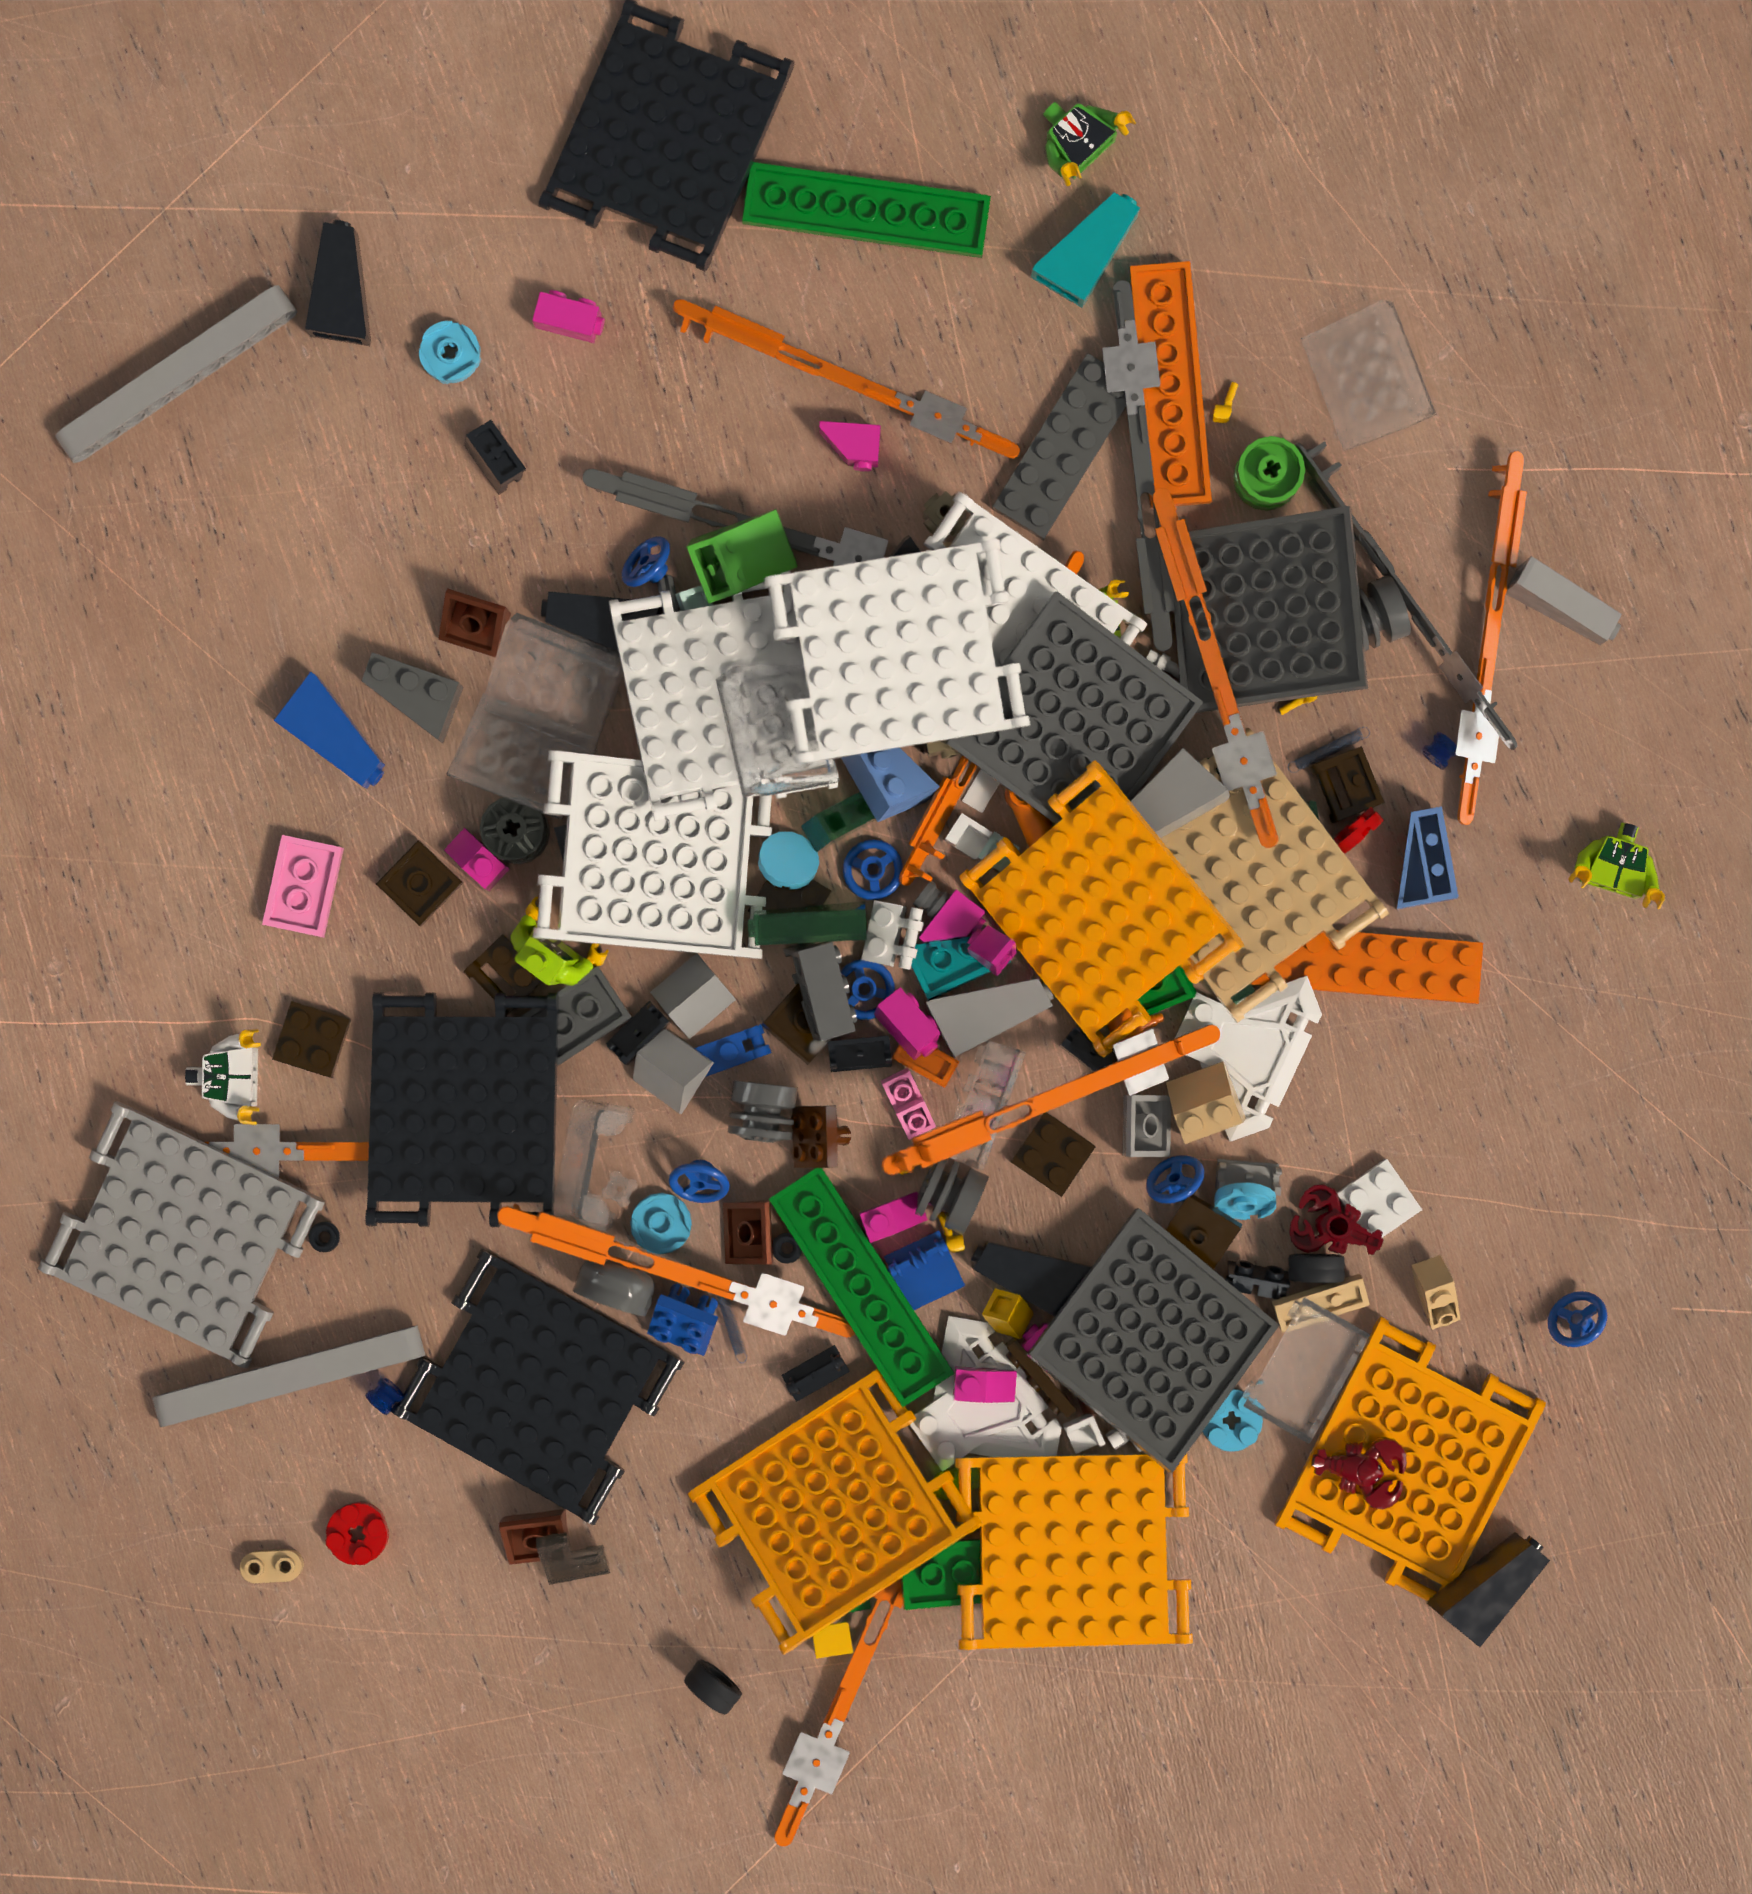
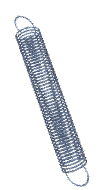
[1288,727,1370,773]
[717,1295,747,1363]

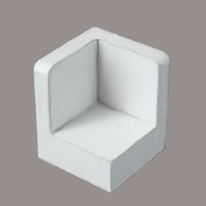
[945,813,993,860]
[1063,1414,1105,1454]

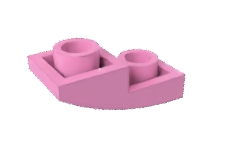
[881,1068,936,1140]

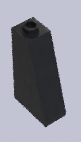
[305,220,371,346]
[541,591,660,654]
[971,1241,1092,1317]
[1427,1532,1550,1647]

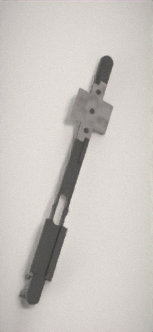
[1102,280,1175,651]
[1294,441,1517,750]
[583,469,888,566]

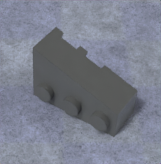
[362,652,463,744]
[783,939,857,1041]

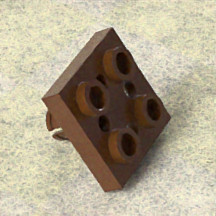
[791,1105,851,1168]

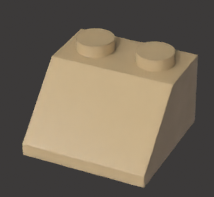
[1166,1061,1246,1144]

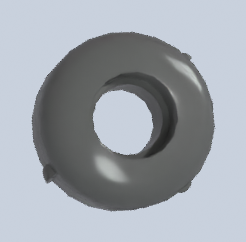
[573,1259,655,1316]

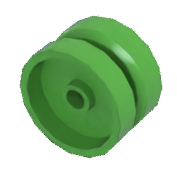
[1233,436,1305,511]

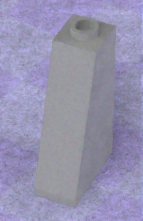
[1506,556,1622,645]
[1131,748,1230,838]
[926,979,1055,1057]

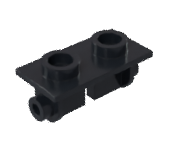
[1225,1260,1290,1299]
[781,1345,850,1402]

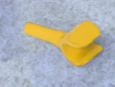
[1213,382,1238,423]
[1279,696,1318,715]
[938,1211,965,1253]

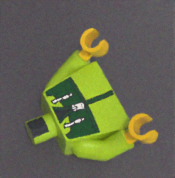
[1568,823,1665,909]
[511,897,609,986]

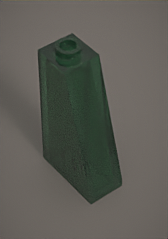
[748,901,867,946]

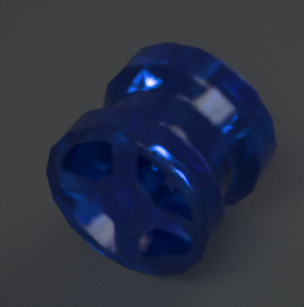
[1421,732,1457,770]
[365,1376,404,1415]

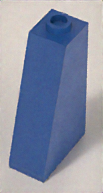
[274,672,385,789]

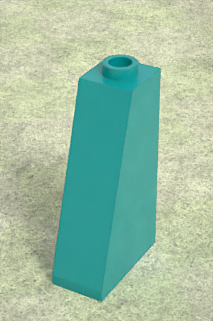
[1030,192,1140,308]

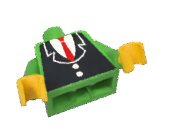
[1043,102,1136,186]

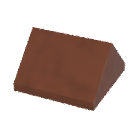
[438,588,511,658]
[723,1201,773,1265]
[499,1509,570,1565]

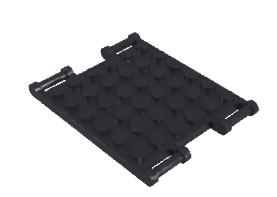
[539,0,794,272]
[365,992,559,1227]
[391,1249,685,1525]

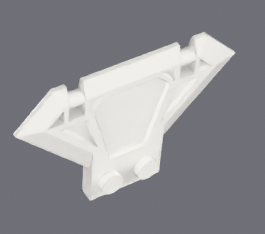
[1174,975,1322,1142]
[910,1316,1062,1472]

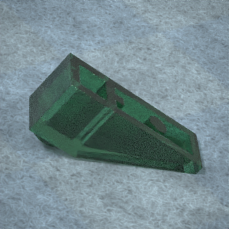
[801,792,876,852]

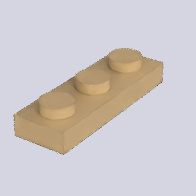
[1272,1273,1370,1333]

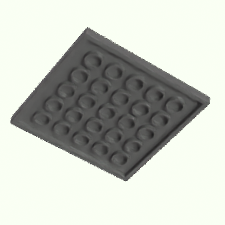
[1172,506,1368,713]
[945,591,1203,824]
[1026,1208,1279,1473]

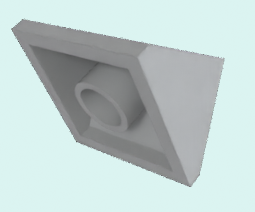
[650,953,736,1039]
[633,1029,714,1114]
[1122,1095,1171,1157]

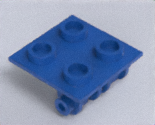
[884,1230,965,1310]

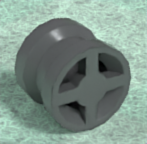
[913,881,950,919]

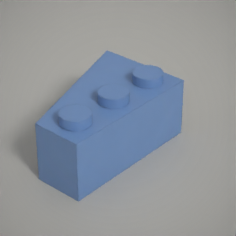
[841,748,940,822]
[1397,806,1459,910]

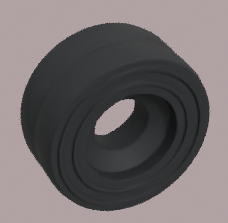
[1288,1254,1345,1283]
[684,1659,742,1715]

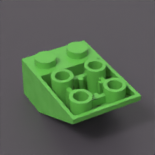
[686,509,798,603]

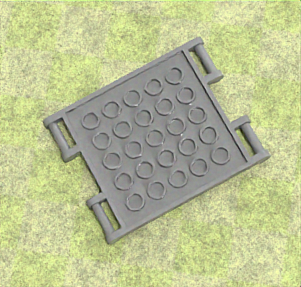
[38,1101,325,1368]

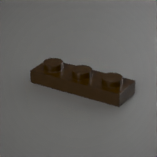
[1005,1337,1077,1418]

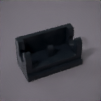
[464,420,526,495]
[606,1000,671,1065]
[1059,1024,1118,1072]
[828,1036,892,1072]

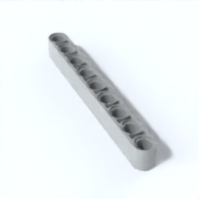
[55,285,297,463]
[152,1325,425,1427]

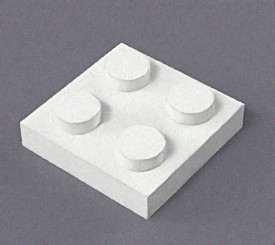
[1336,1159,1422,1238]

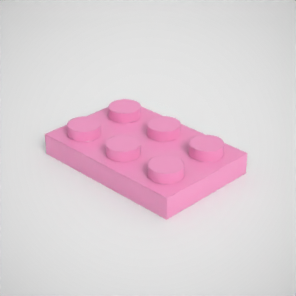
[262,835,344,938]

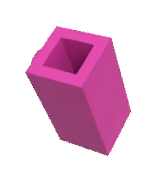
[532,290,605,343]
[874,987,941,1060]

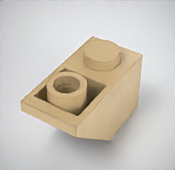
[1411,1255,1461,1330]

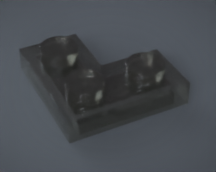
[536,1532,610,1585]

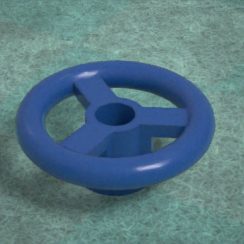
[622,536,670,587]
[843,839,903,900]
[840,959,895,1020]
[1146,1155,1204,1204]
[669,1160,730,1203]
[1548,1291,1608,1347]

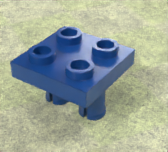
[647,1284,718,1356]

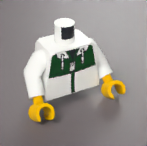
[185,1029,261,1125]

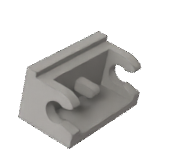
[1215,1159,1282,1196]

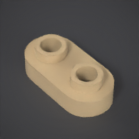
[240,1549,304,1583]

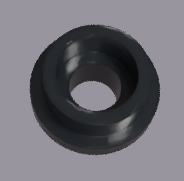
[309,1221,340,1252]
[772,1233,802,1264]

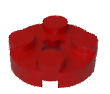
[1333,807,1384,854]
[326,1502,389,1565]

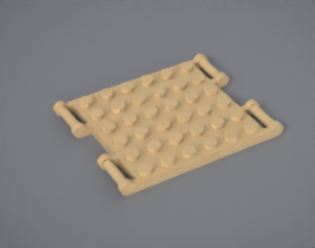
[1160,727,1389,1023]

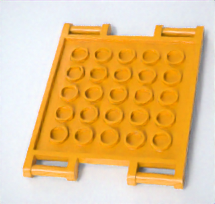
[959,760,1244,1057]
[1274,1316,1546,1601]
[687,1369,983,1655]
[955,1454,1193,1650]

